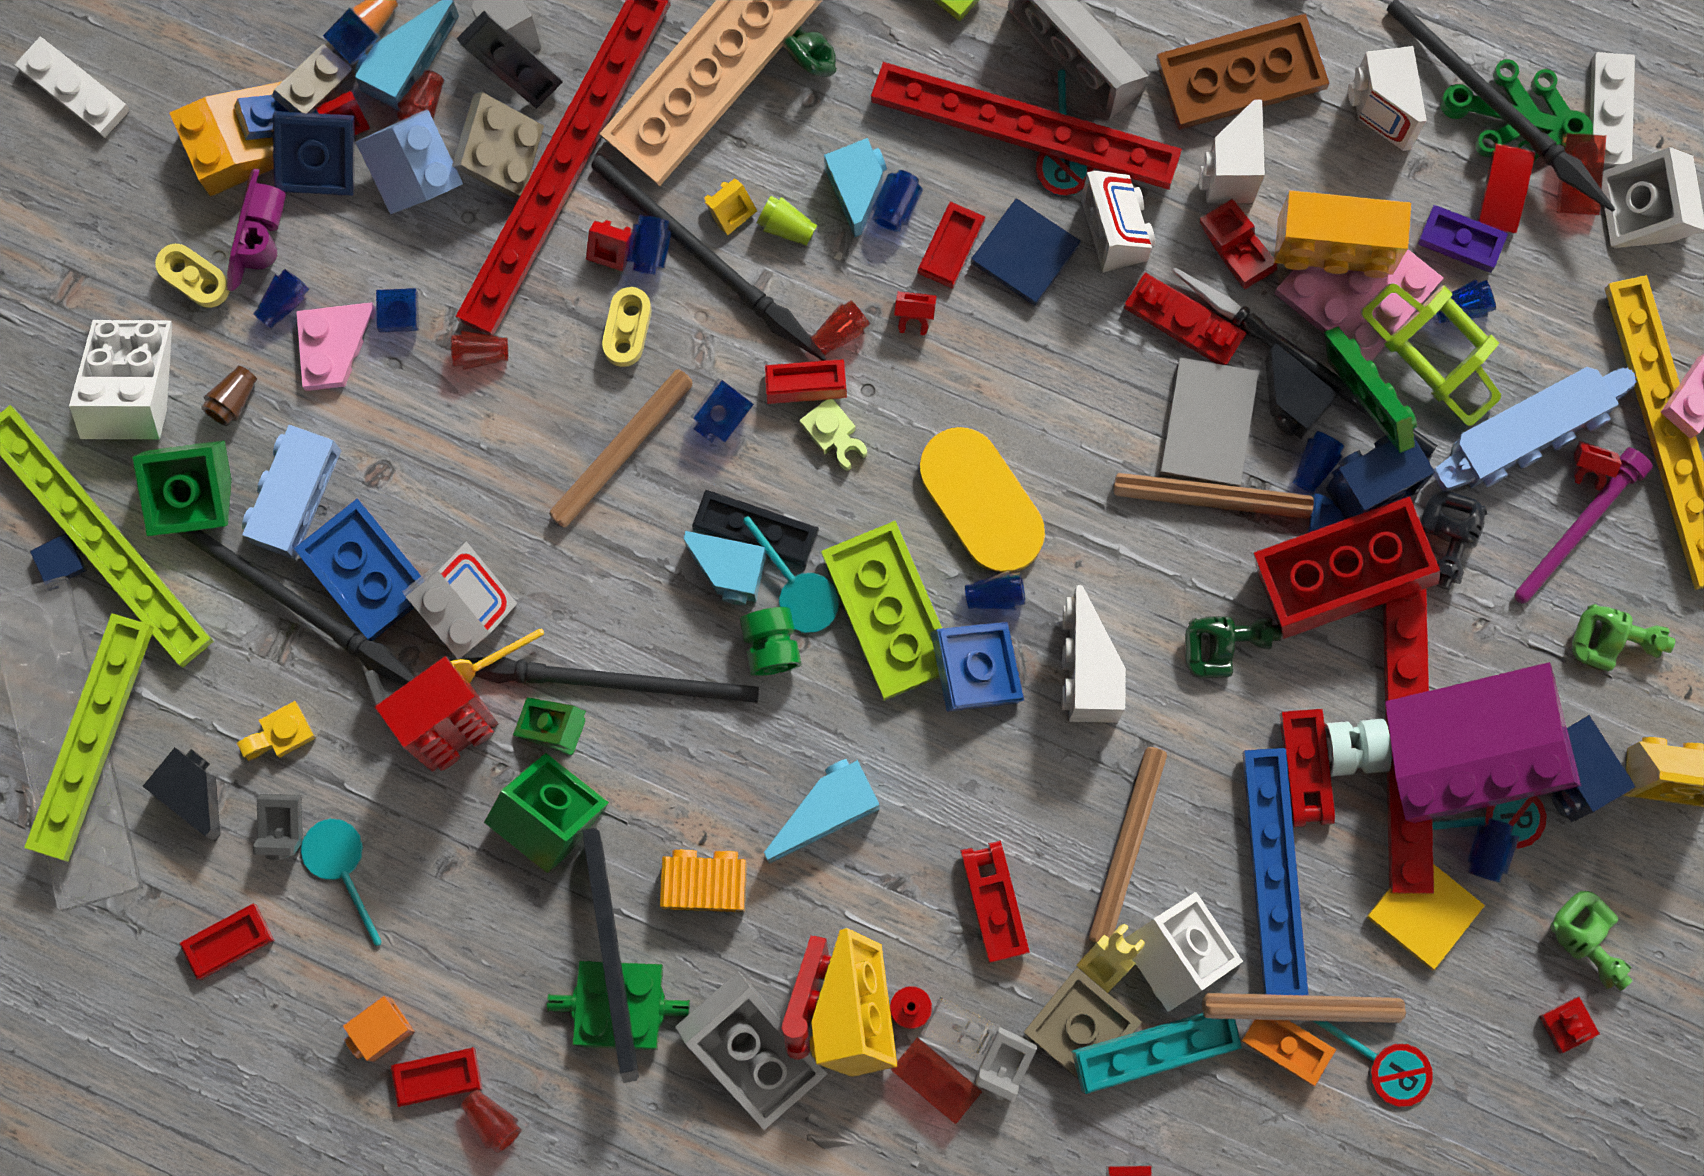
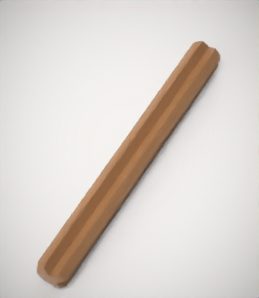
[549,369,693,528]
[1114,473,1314,519]
[1089,747,1167,943]
[1202,993,1406,1023]

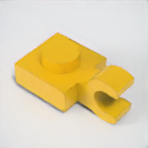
[237,701,316,761]

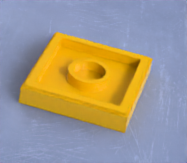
[1366,864,1485,971]

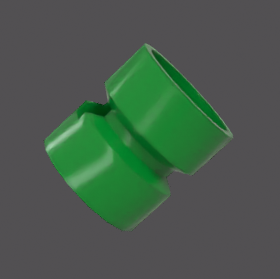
[739,607,802,676]

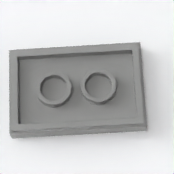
[1160,358,1259,487]

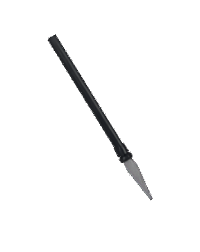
[1173,268,1438,458]

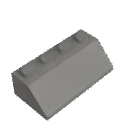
[1008,0,1148,119]

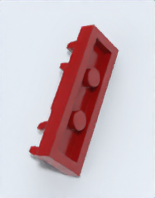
[1123,272,1247,366]

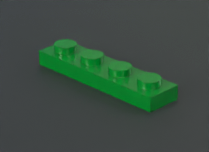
[1324,326,1417,453]

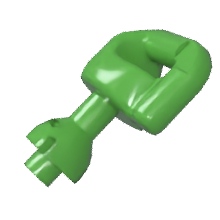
[1572,604,1675,671]
[1550,891,1632,991]

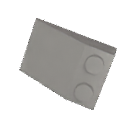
[676,971,827,1130]

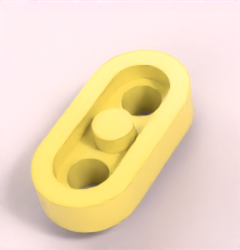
[155,244,229,308]
[602,287,652,367]

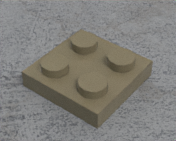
[452,92,544,199]
[1023,968,1142,1079]

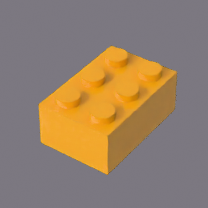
[1274,190,1411,278]

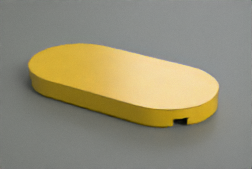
[920,427,1045,573]

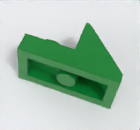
[513,697,586,755]

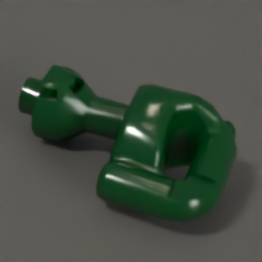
[783,26,837,77]
[1185,616,1282,678]

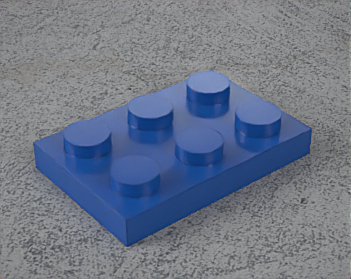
[294,498,421,642]

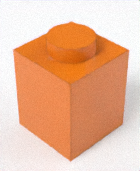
[343,996,415,1062]

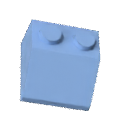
[356,109,463,214]

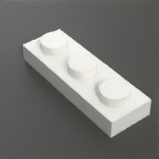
[14,36,130,139]
[1588,52,1635,169]

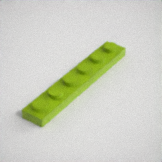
[24,613,154,862]

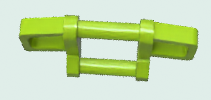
[1360,283,1501,426]

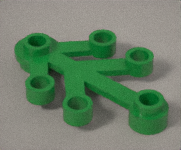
[1440,59,1593,164]

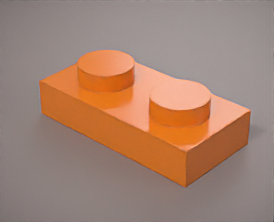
[1240,1019,1336,1086]

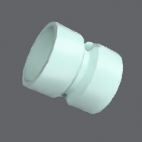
[1325,719,1392,777]

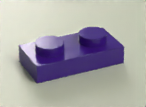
[1417,205,1508,273]

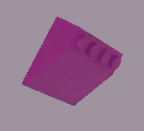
[1385,662,1581,823]

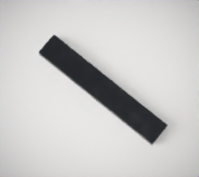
[582,828,640,1083]

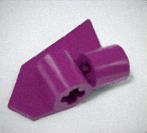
[227,169,286,291]

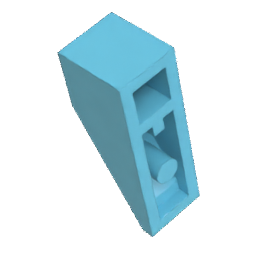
[355,0,459,112]
[764,759,880,864]

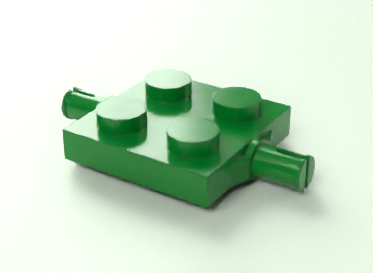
[547,961,690,1050]

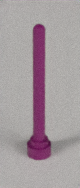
[1514,447,1653,604]

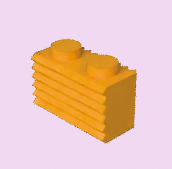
[660,849,747,913]

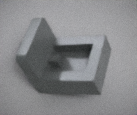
[253,794,303,860]

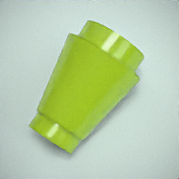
[756,196,818,246]

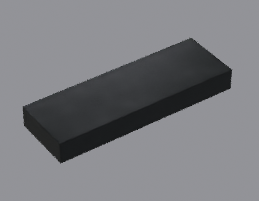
[456,11,563,109]
[692,489,819,568]

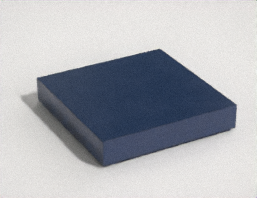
[273,111,355,196]
[971,198,1081,306]

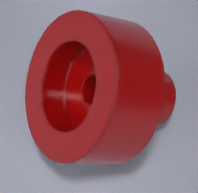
[890,986,932,1029]

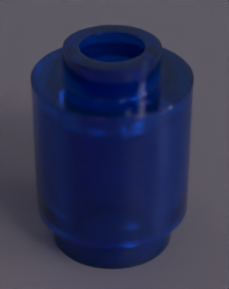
[872,170,923,232]
[626,215,672,275]
[1467,818,1520,883]

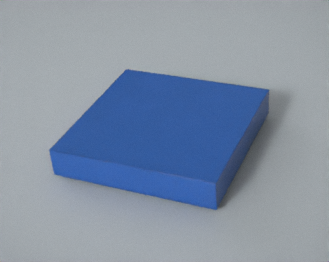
[931,622,1024,712]

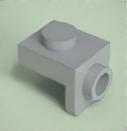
[976,1027,1037,1102]

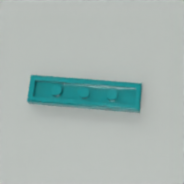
[1072,1013,1242,1094]

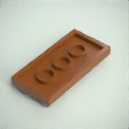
[1156,13,1330,130]

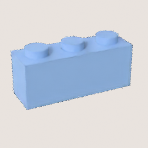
[242,425,341,560]

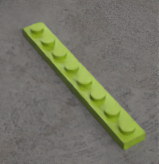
[0,405,214,668]

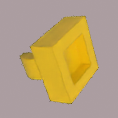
[704,178,757,235]

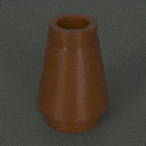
[201,365,257,426]

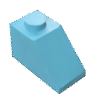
[824,138,887,237]
[684,531,766,605]

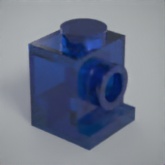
[691,379,754,443]

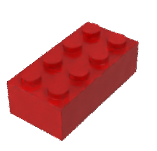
[1254,497,1440,639]
[375,656,499,772]

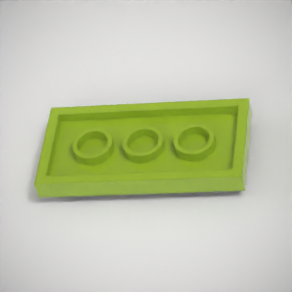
[821,520,942,701]

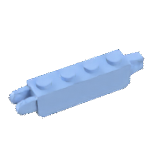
[1433,367,1637,491]

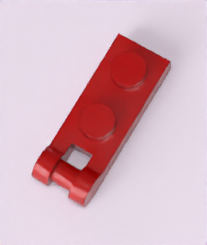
[1279,709,1335,827]
[960,840,1030,963]
[782,935,831,1060]

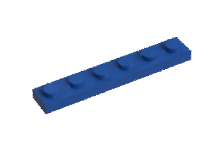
[1242,748,1309,995]

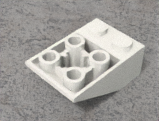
[69,320,172,440]
[1061,585,1126,723]

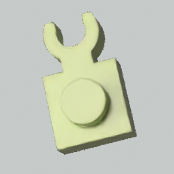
[799,399,867,471]

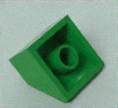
[132,440,232,536]
[484,753,609,873]

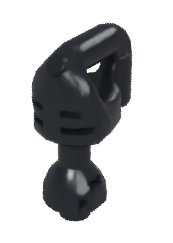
[1420,491,1487,590]

